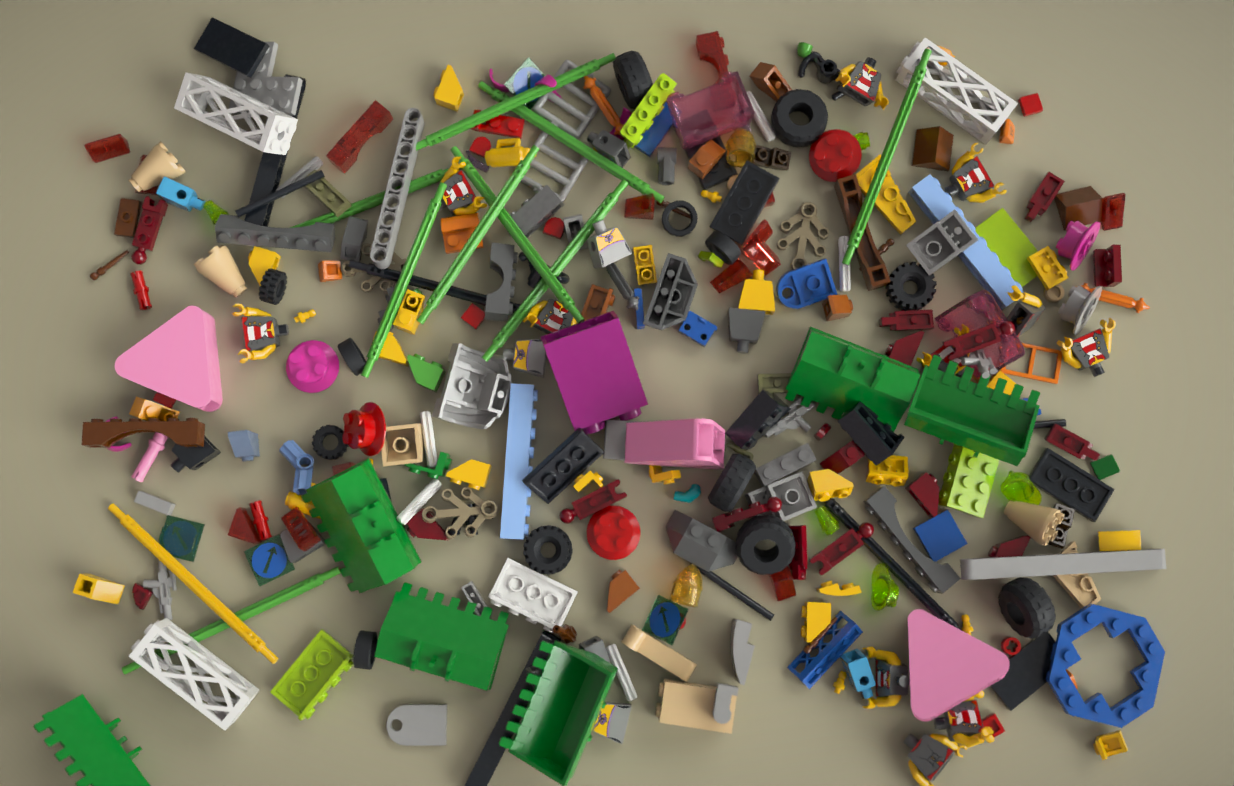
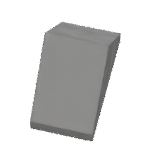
[563,214,589,250]

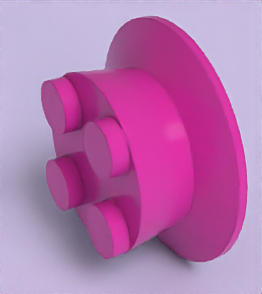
[1056,221,1100,271]
[286,340,339,393]

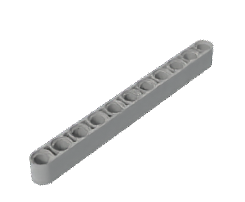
[960,549,1166,580]

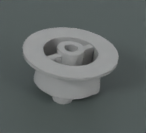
[1058,285,1102,335]

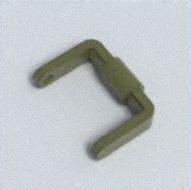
[724,443,754,460]

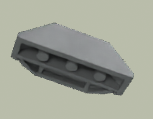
[643,253,698,331]
[666,510,738,572]

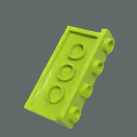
[620,73,677,149]
[938,443,999,519]
[270,629,354,721]

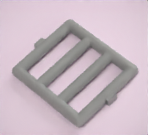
[533,60,611,139]
[520,131,588,202]

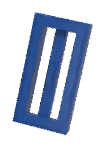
[634,288,645,330]

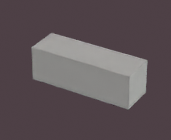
[134,491,176,515]
[461,581,488,616]

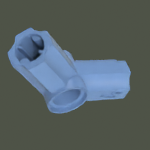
[279,440,314,495]

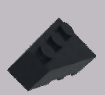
[725,390,791,450]
[837,401,905,465]

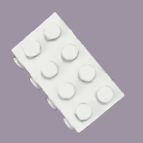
[488,558,578,633]

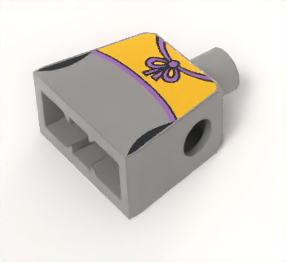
[587,220,632,268]
[503,339,547,378]
[593,702,632,744]

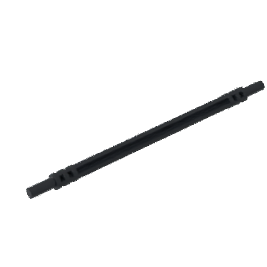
[349,260,521,313]
[823,498,961,630]

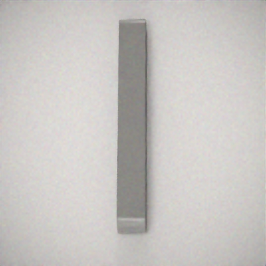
[370,108,425,269]

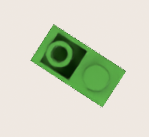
[407,354,446,393]

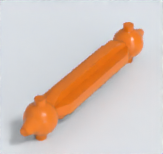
[583,76,624,136]
[1081,283,1150,313]

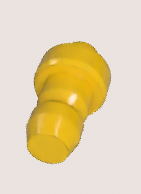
[701,190,722,203]
[294,309,316,323]
[961,615,974,635]
[833,671,847,694]

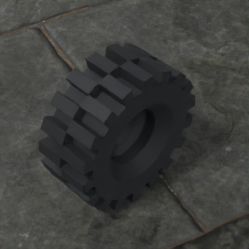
[885,262,937,311]
[523,525,573,575]

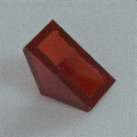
[624,193,655,220]
[1101,193,1126,231]
[228,507,262,544]
[769,566,796,601]

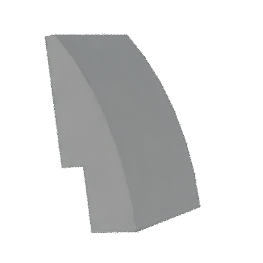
[906,209,978,275]
[603,420,637,461]
[745,472,817,521]
[730,618,755,685]

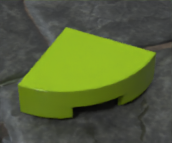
[698,251,724,268]

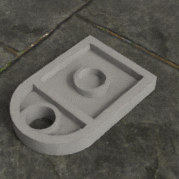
[387,704,447,746]

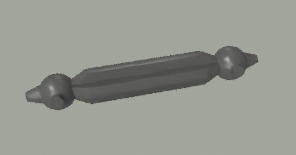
[606,263,640,310]

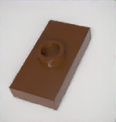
[114,198,142,238]

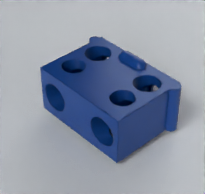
[679,311,717,347]

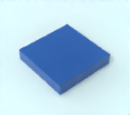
[913,509,968,562]

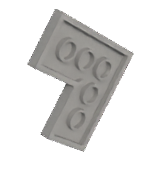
[229,42,303,116]

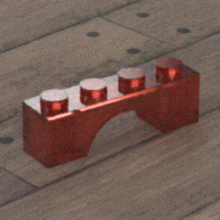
[695,31,738,112]
[326,100,393,174]

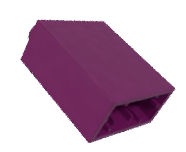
[541,310,648,434]

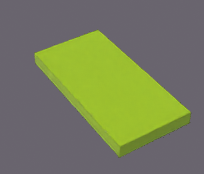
[975,207,1038,287]

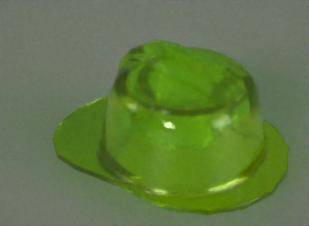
[1000,470,1042,505]
[871,563,899,611]

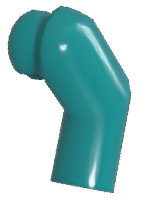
[673,484,701,503]

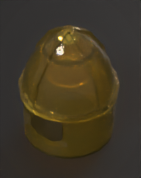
[726,128,756,168]
[669,564,703,608]

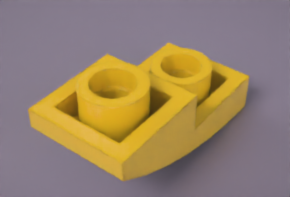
[633,245,657,285]
[1098,530,1141,551]
[817,580,862,596]

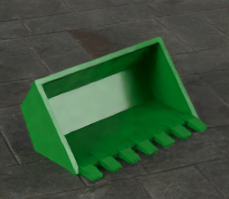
[785,326,920,432]
[904,355,1040,466]
[301,458,422,593]
[374,582,509,691]
[499,641,618,786]
[33,694,150,786]

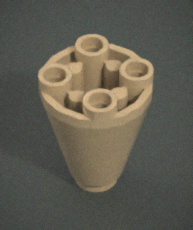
[129,142,186,192]
[194,244,247,298]
[1004,500,1064,546]

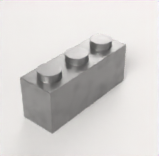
[509,185,565,238]
[754,443,816,487]

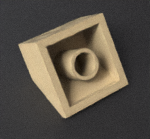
[381,423,424,466]

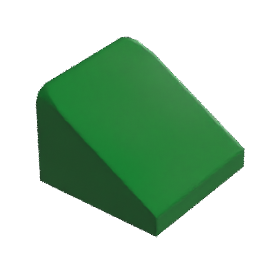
[1090,454,1120,480]

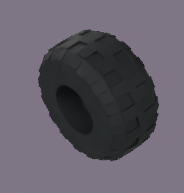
[613,51,653,109]
[771,89,828,148]
[707,453,756,512]
[736,515,795,575]
[998,577,1056,639]

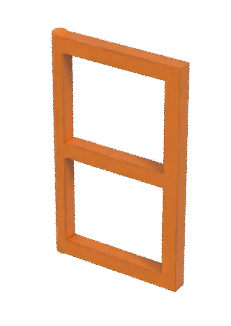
[1000,339,1062,384]

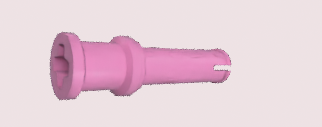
[131,433,169,482]

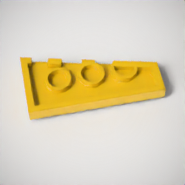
[856,154,916,235]

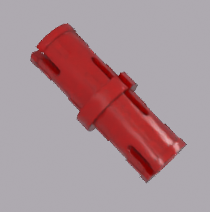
[130,271,152,310]
[249,500,272,541]

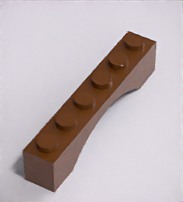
[834,174,890,291]
[82,418,205,448]

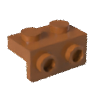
[581,284,616,321]

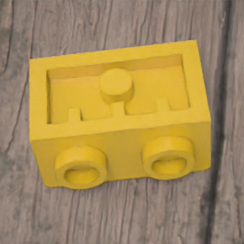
[1027,246,1068,290]
[866,455,908,487]

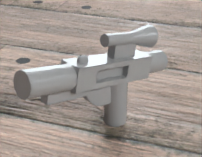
[961,348,998,378]
[765,397,815,438]
[143,562,177,620]

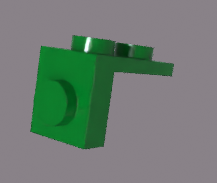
[404,451,452,479]

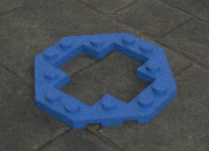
[1046,604,1165,728]

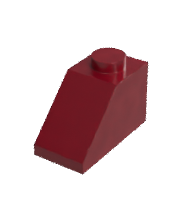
[885,331,925,366]
[819,440,865,474]
[905,472,939,518]
[406,508,450,541]
[988,535,1031,558]

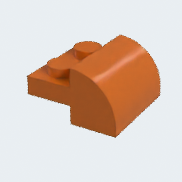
[441,212,484,254]

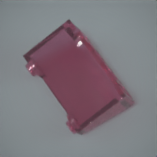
[666,71,755,149]
[934,289,1025,380]

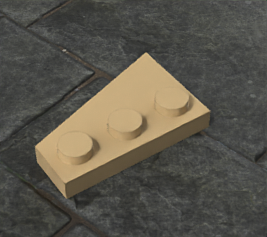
[1053,541,1101,609]

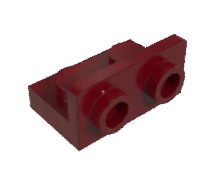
[1093,244,1122,287]

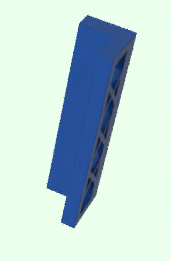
[787,610,863,689]

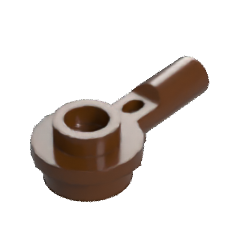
[553,624,577,644]

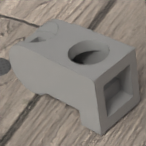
[712,683,738,724]

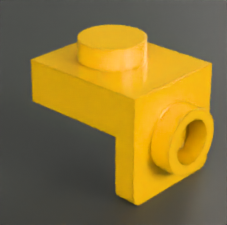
[649,465,681,485]
[573,471,604,493]
[1093,730,1128,760]

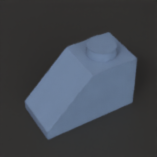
[228,430,260,462]

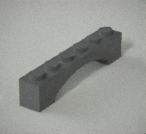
[215,214,335,252]
[863,486,961,594]

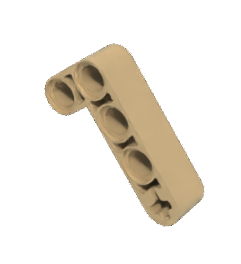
[621,624,697,682]

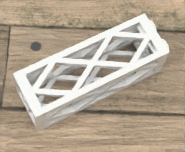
[896,38,1018,145]
[174,72,298,155]
[129,618,260,730]

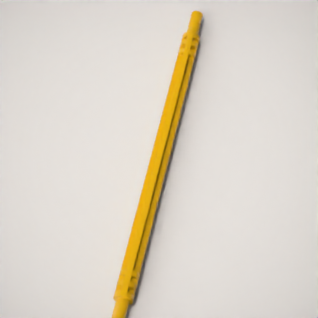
[108,503,279,664]

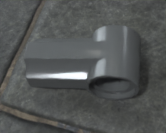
[657,147,677,186]

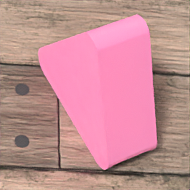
[115,306,223,412]
[624,419,725,469]
[908,609,1010,722]

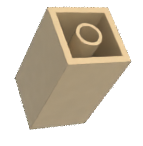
[655,678,737,734]

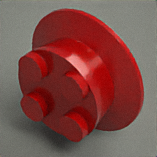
[809,129,862,182]
[342,402,386,456]
[586,505,641,560]

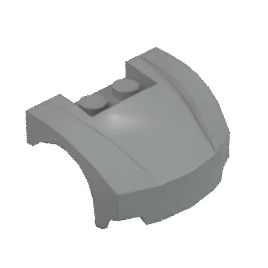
[432,343,511,429]

